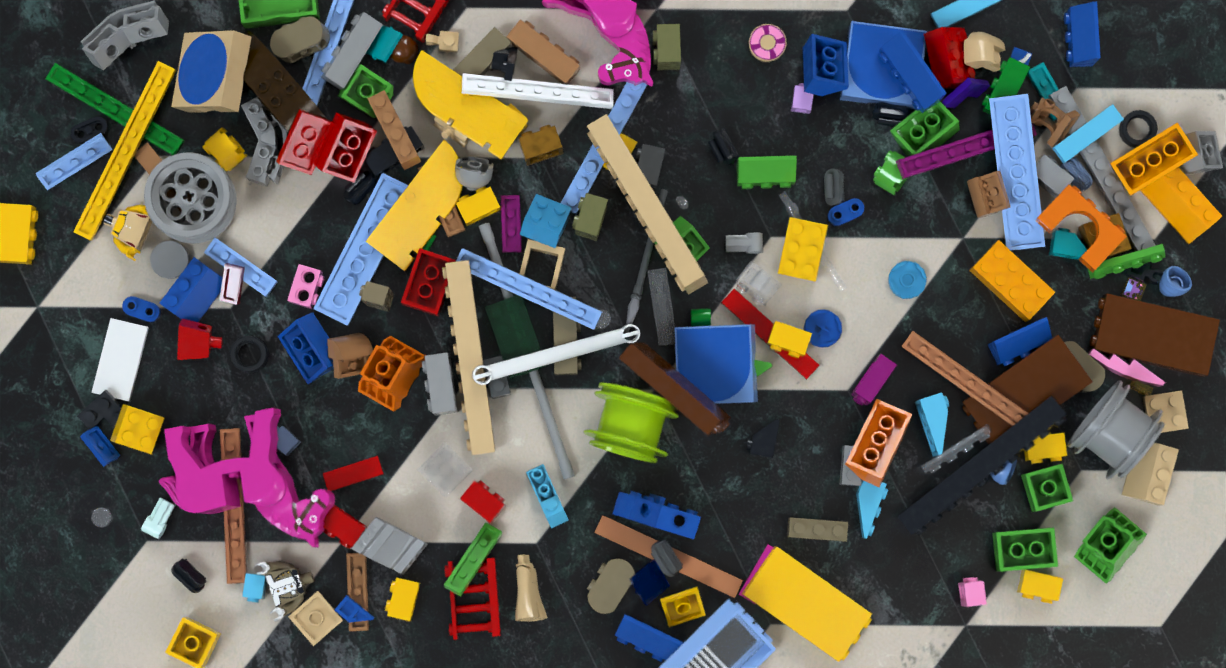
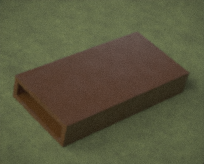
[1090,293,1220,377]
[962,334,1093,444]
[619,342,731,435]

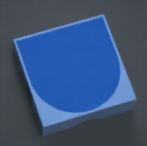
[840,21,927,110]
[675,324,758,404]

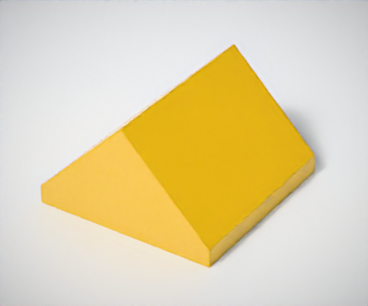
[660,587,706,627]

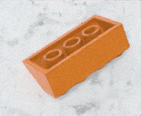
[845,399,912,488]

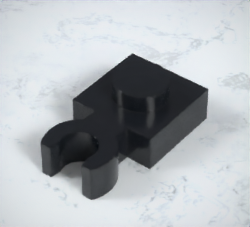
[1125,263,1163,285]

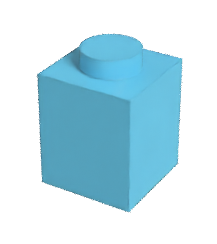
[242,573,267,603]

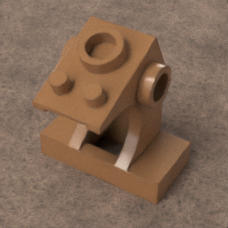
[1030,98,1080,148]

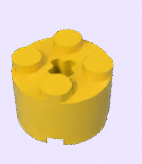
[202,127,248,171]

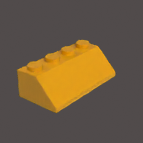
[1110,122,1198,196]
[1140,167,1222,244]

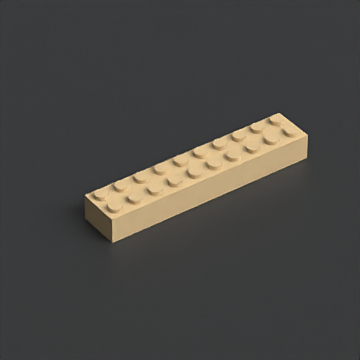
[587,114,708,295]

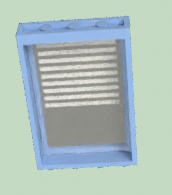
[659,599,776,668]

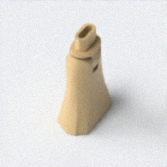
[515,555,548,622]

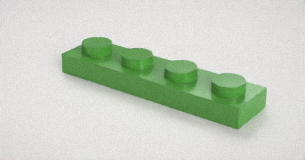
[1087,244,1166,279]
[444,522,502,597]

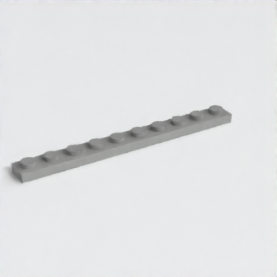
[1048,86,1156,251]

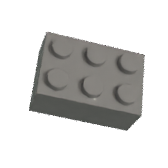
[422,352,458,416]

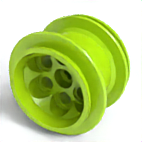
[583,383,679,463]

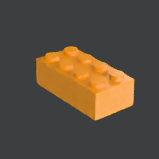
[969,240,1055,322]

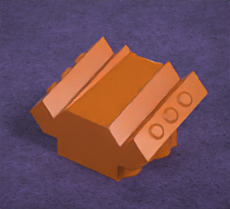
[358,336,426,412]

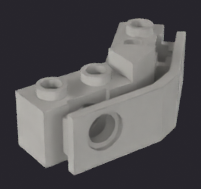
[81,0,169,70]
[241,97,288,187]

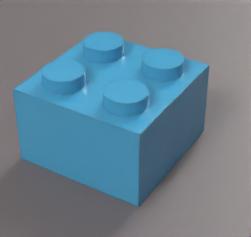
[520,194,572,248]

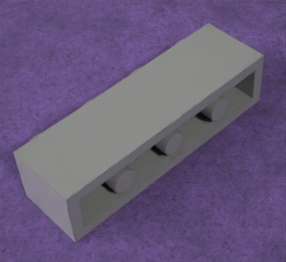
[321,12,383,90]

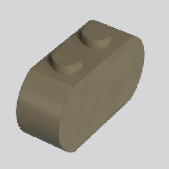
[270,16,330,63]
[1064,341,1105,393]
[587,559,635,614]

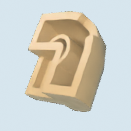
[964,32,1006,72]

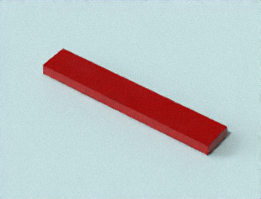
[721,289,819,380]

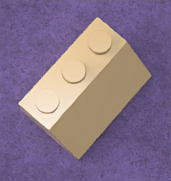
[1121,443,1179,506]

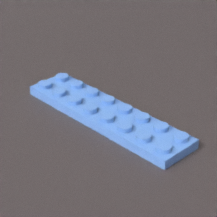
[989,94,1045,251]
[313,173,408,326]

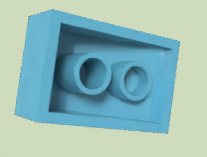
[915,393,949,457]

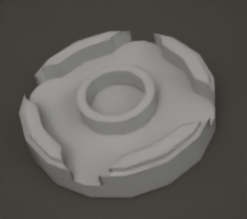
[150,241,189,279]

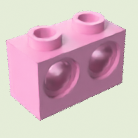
[287,264,325,309]
[958,577,987,607]

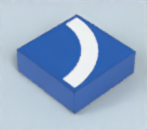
[1010,47,1032,65]

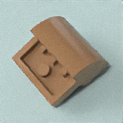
[967,171,1011,218]
[327,333,373,379]

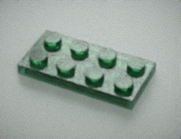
[485,295,547,379]

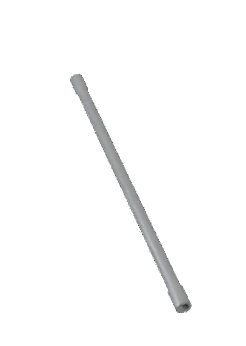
[479,223,575,479]

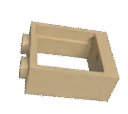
[519,239,565,290]

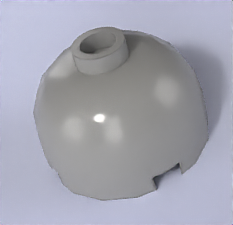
[455,156,493,191]

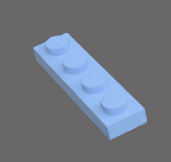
[36,133,112,190]
[204,238,278,297]

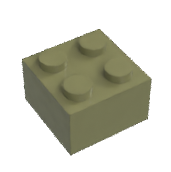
[652,24,681,70]
[572,193,608,241]

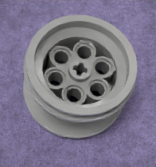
[144,153,237,244]
[1067,380,1165,479]

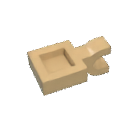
[426,31,459,53]

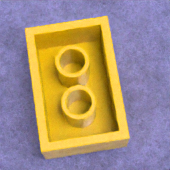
[778,217,829,282]

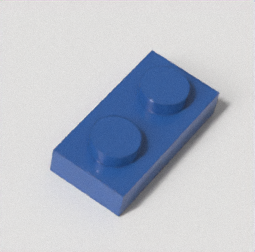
[80,426,120,467]

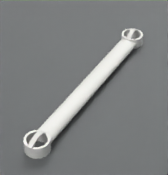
[472,324,640,385]

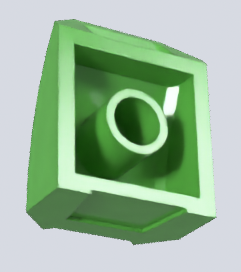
[338,64,394,118]

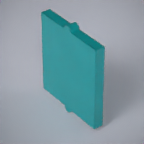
[365,25,403,63]

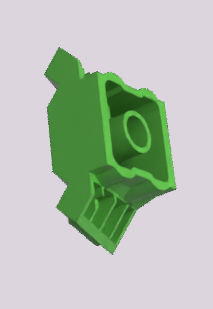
[1074,507,1147,584]

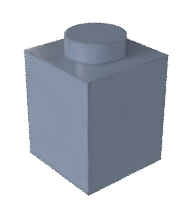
[277,426,301,456]

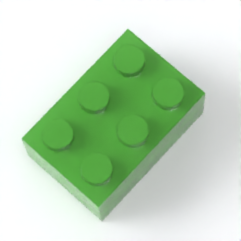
[992,528,1058,572]

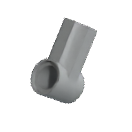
[725,232,763,254]

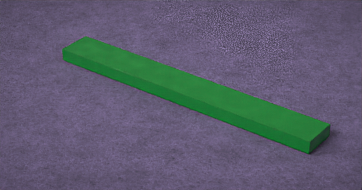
[45,63,185,155]

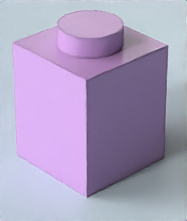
[791,83,813,114]

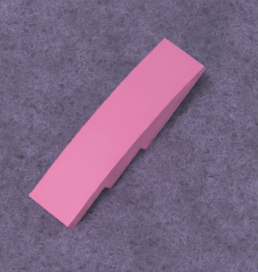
[1088,349,1165,387]

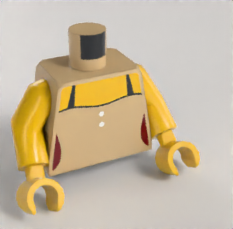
[104,205,152,261]

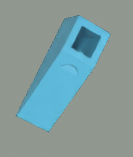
[526,464,569,528]
[856,480,888,539]

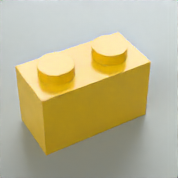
[456,186,501,226]
[767,321,812,358]
[1024,433,1067,464]
[1017,570,1063,604]
[385,578,420,621]

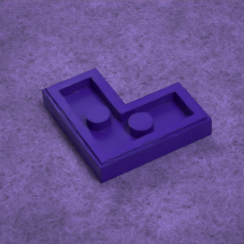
[942,78,991,109]

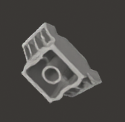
[351,517,428,575]

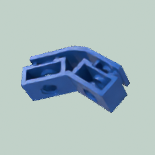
[613,491,701,539]

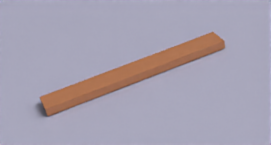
[901,331,1029,426]
[220,428,247,584]
[595,515,743,598]

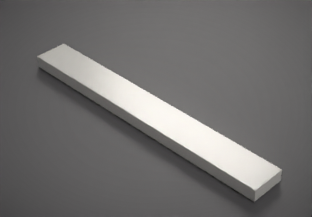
[461,73,614,109]

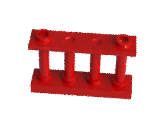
[382,0,449,43]
[445,558,501,640]

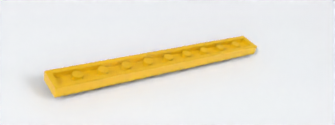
[74,61,177,241]

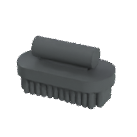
[824,169,845,206]
[651,539,683,577]

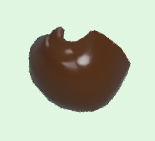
[390,35,419,64]

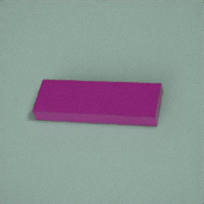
[501,195,522,253]

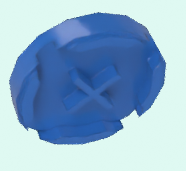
[804,310,842,348]

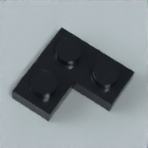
[77,390,122,429]

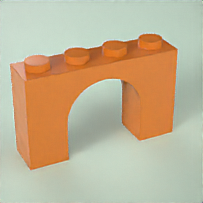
[1035,185,1127,273]

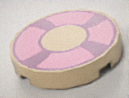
[749,24,786,62]

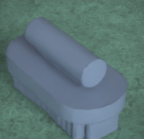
[1060,157,1093,191]

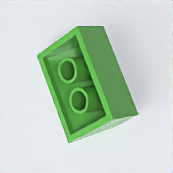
[890,102,960,157]
[737,156,797,189]

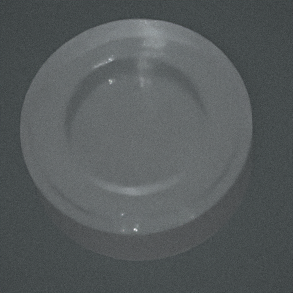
[596,309,611,329]
[91,508,112,527]

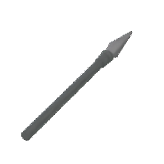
[625,189,668,333]

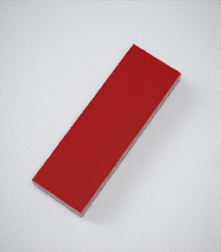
[322,456,384,491]

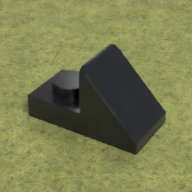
[491,47,518,81]

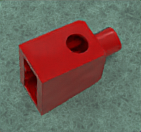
[177,319,223,360]

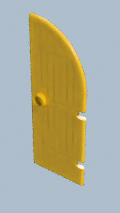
[413,50,529,159]
[365,140,463,271]

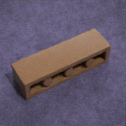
[506,19,580,84]
[368,90,421,170]

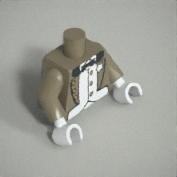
[255,561,314,621]

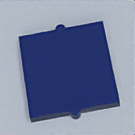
[629,560,670,605]

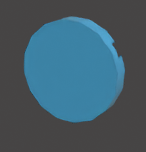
[888,261,927,299]

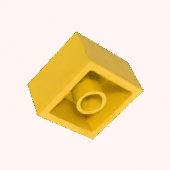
[110,404,164,454]
[165,617,221,668]

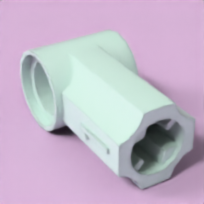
[141,498,175,539]

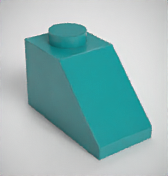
[1049,228,1087,260]

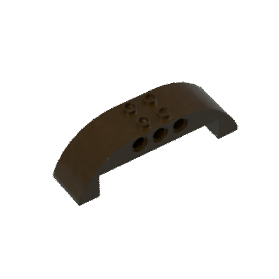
[243,30,327,168]

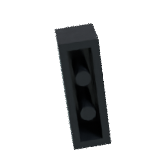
[365,126,425,178]

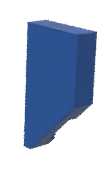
[334,595,375,623]

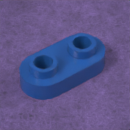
[827,198,864,226]
[122,296,161,322]

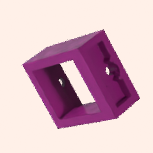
[851,354,897,406]

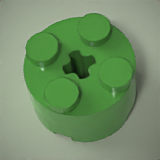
[873,150,907,195]

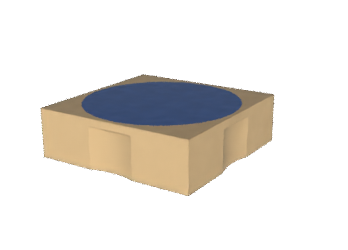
[171,30,251,112]

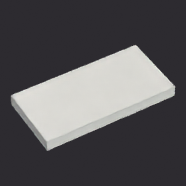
[92,318,149,402]

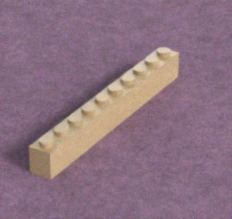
[442,260,495,455]

